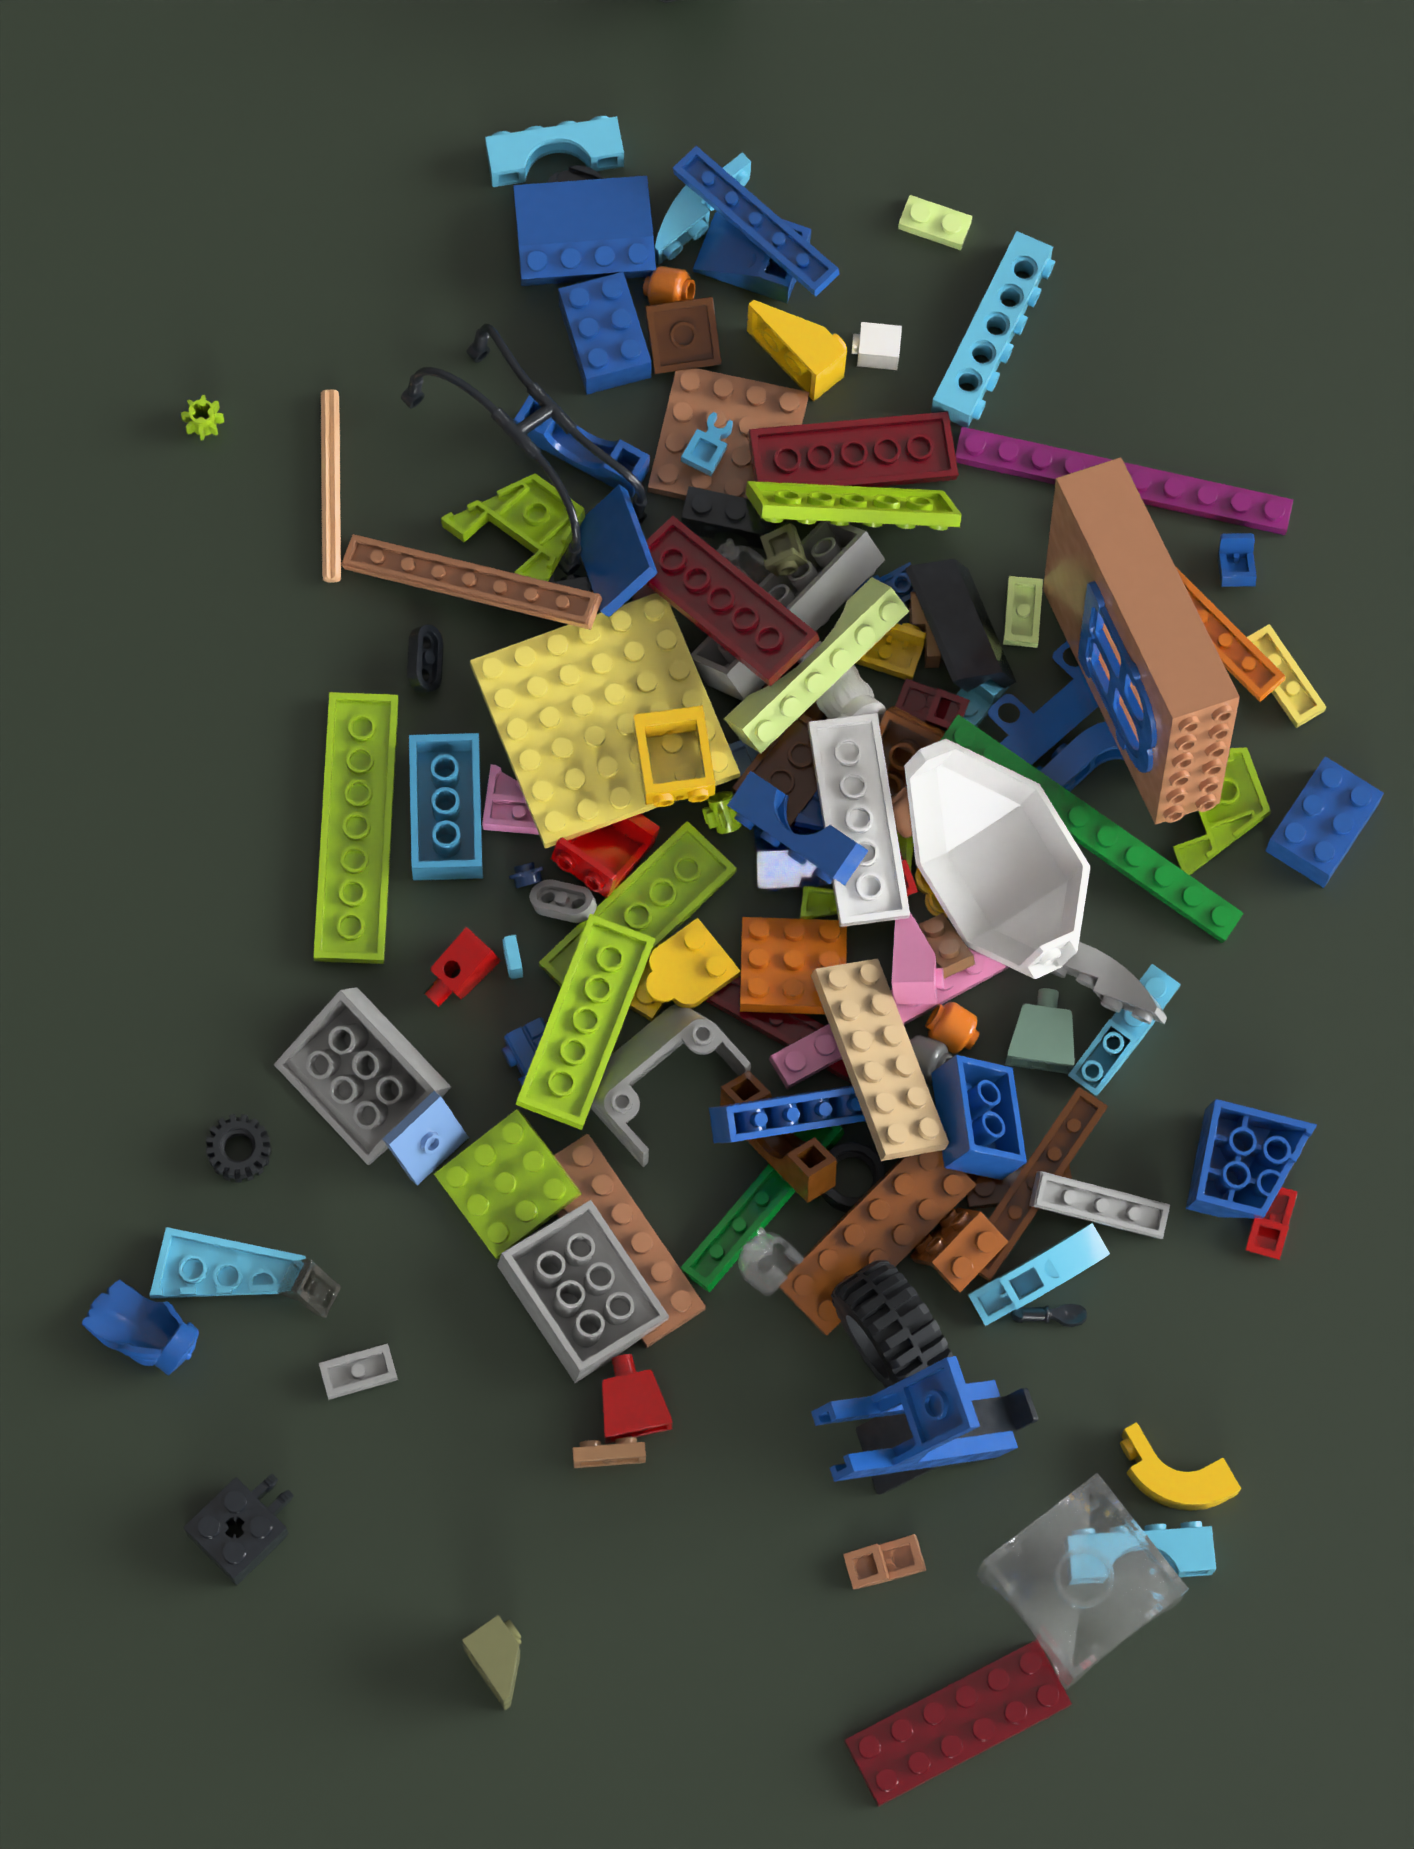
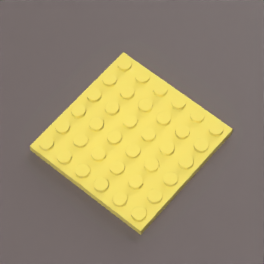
[470,593,740,849]

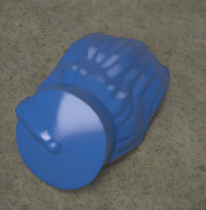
[82,1280,199,1376]

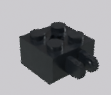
[183,1474,294,1586]

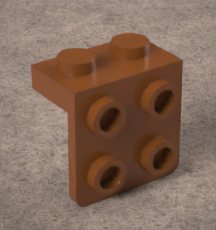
[910,1208,1009,1292]

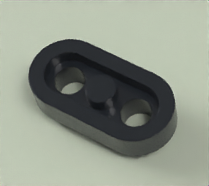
[407,624,443,694]

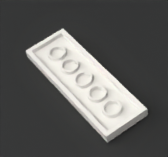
[807,713,910,927]

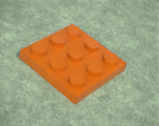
[740,917,847,1015]

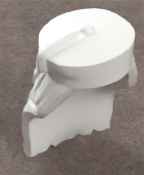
[797,641,886,724]

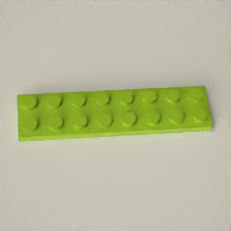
[314,692,399,964]

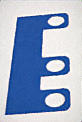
[988,641,1098,765]

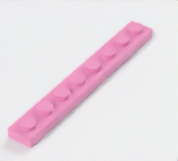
[769,948,1009,1089]

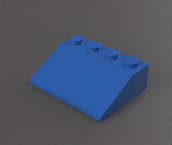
[513,176,656,286]

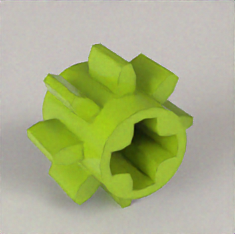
[181,395,224,440]
[702,791,742,834]

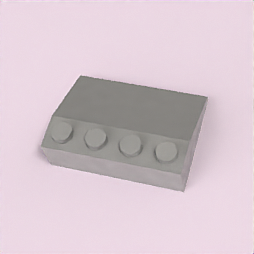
[273,987,451,1165]
[497,1200,669,1383]

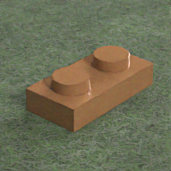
[918,913,975,979]
[573,1437,646,1468]

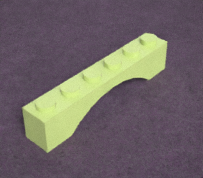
[724,577,909,753]

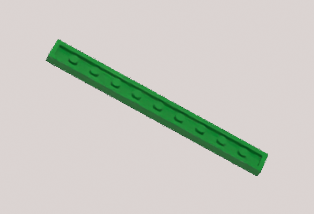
[939,714,1243,943]

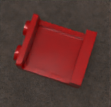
[551,814,660,898]

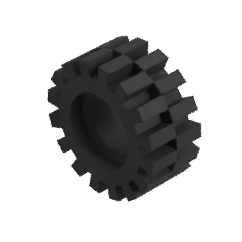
[206,1114,271,1182]

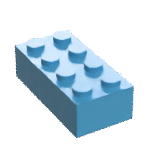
[409,733,483,880]

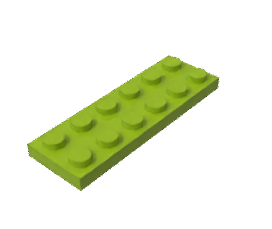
[745,481,962,531]
[539,821,737,987]
[516,914,656,1130]

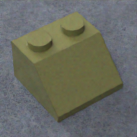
[462,1615,522,1710]

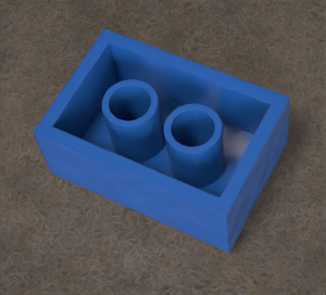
[558,272,652,395]
[1265,756,1384,888]
[931,1055,1027,1180]

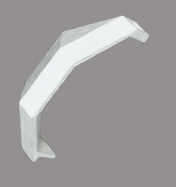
[904,739,1090,979]

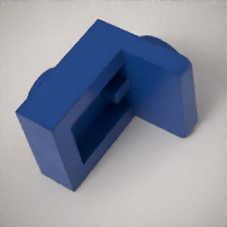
[1218,533,1257,587]

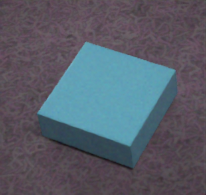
[502,935,523,980]

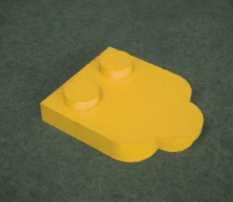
[646,918,741,1008]

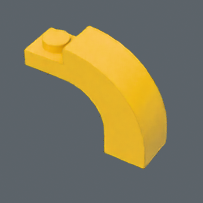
[1120,1422,1241,1511]

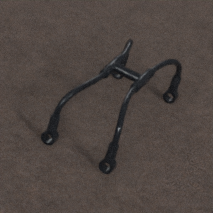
[401,324,647,575]

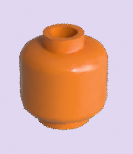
[643,266,696,305]
[925,1002,980,1054]

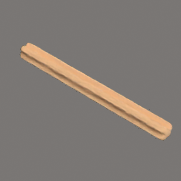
[321,389,341,583]

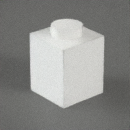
[851,322,902,370]

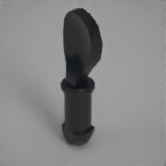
[1011,1304,1088,1327]

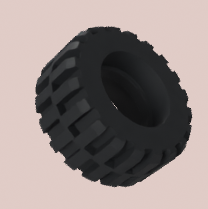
[831,1260,953,1389]

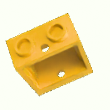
[633,705,716,807]

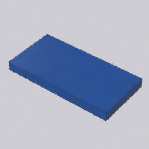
[580,484,658,617]

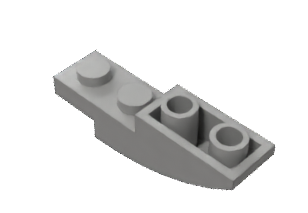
[1050,942,1167,1024]

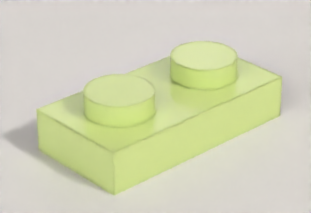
[898,195,973,250]
[1003,576,1043,648]

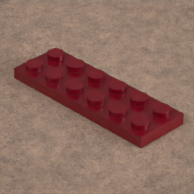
[747,411,959,487]
[646,516,819,687]
[844,1639,1072,1807]

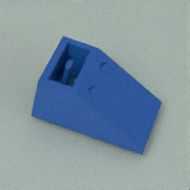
[693,211,811,303]

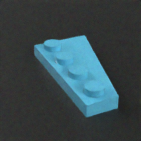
[149,1227,306,1298]

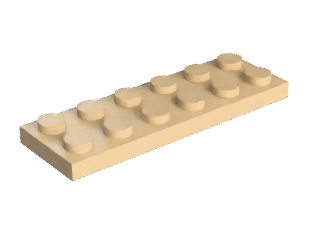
[811,959,949,1161]

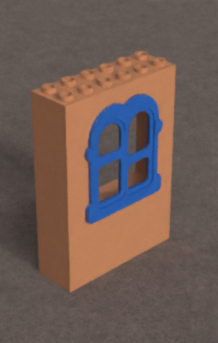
[1043,457,1240,825]

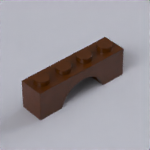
[720,1070,837,1203]

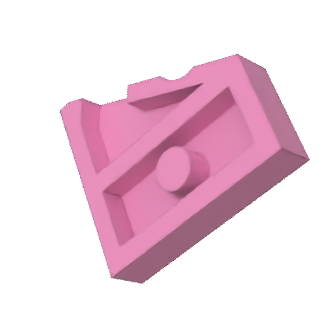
[482,764,539,835]

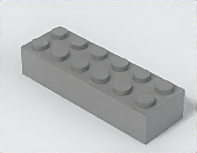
[691,521,885,701]

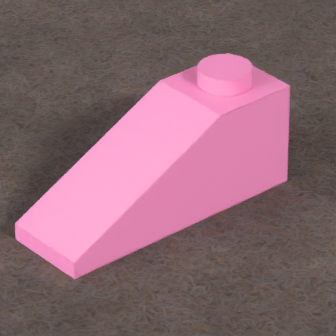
[892,912,944,1004]

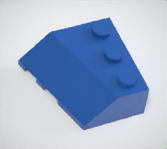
[1186,1099,1317,1218]

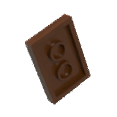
[732,713,818,828]

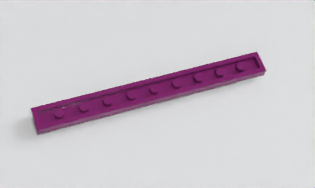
[955,427,1294,535]

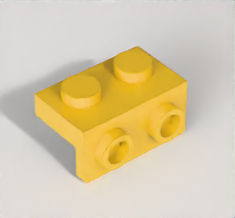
[855,623,927,680]

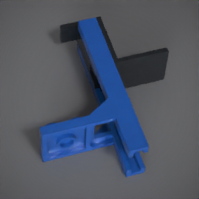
[811,1356,1038,1495]

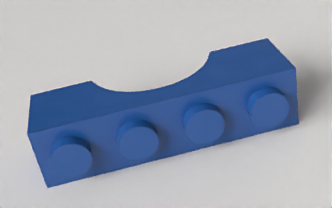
[514,395,650,498]
[727,771,868,885]

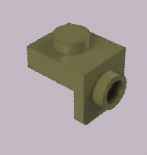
[760,523,808,577]

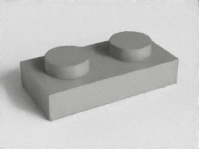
[319,1343,398,1400]

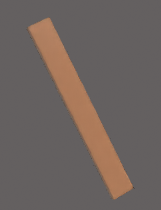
[341,534,602,630]

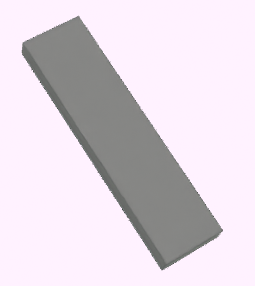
[1029,1171,1170,1239]

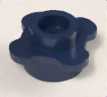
[508,862,544,888]

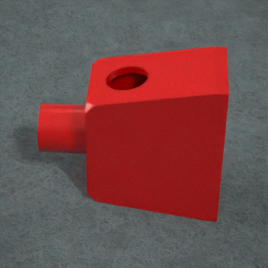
[424,927,501,1007]
[602,1354,673,1444]

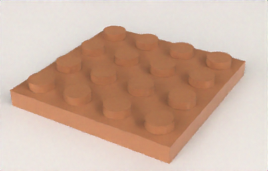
[648,368,809,500]

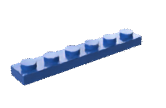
[673,146,839,297]

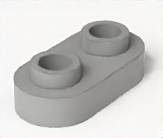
[529,879,597,923]

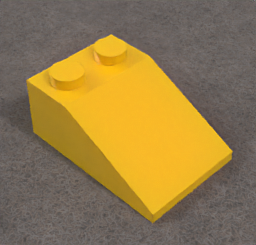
[747,300,847,402]

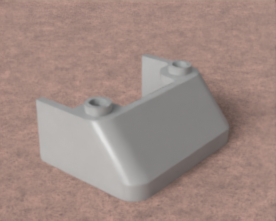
[591,1004,751,1167]

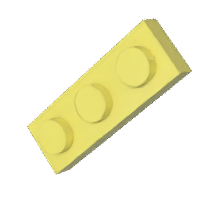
[1247,624,1326,728]

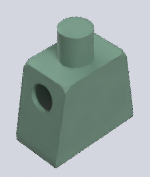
[1005,988,1075,1074]

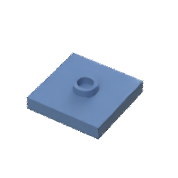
[383,1091,469,1185]

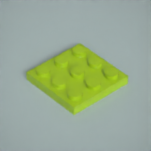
[434,1109,582,1259]

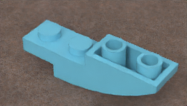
[655,152,751,265]
[1068,964,1181,1097]
[968,1223,1110,1326]

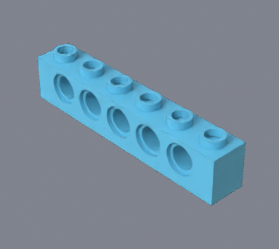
[931,231,1055,428]

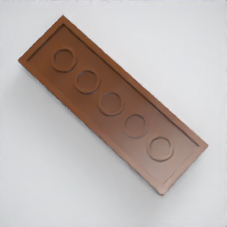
[776,1150,977,1335]

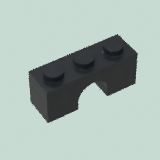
[681,486,788,549]

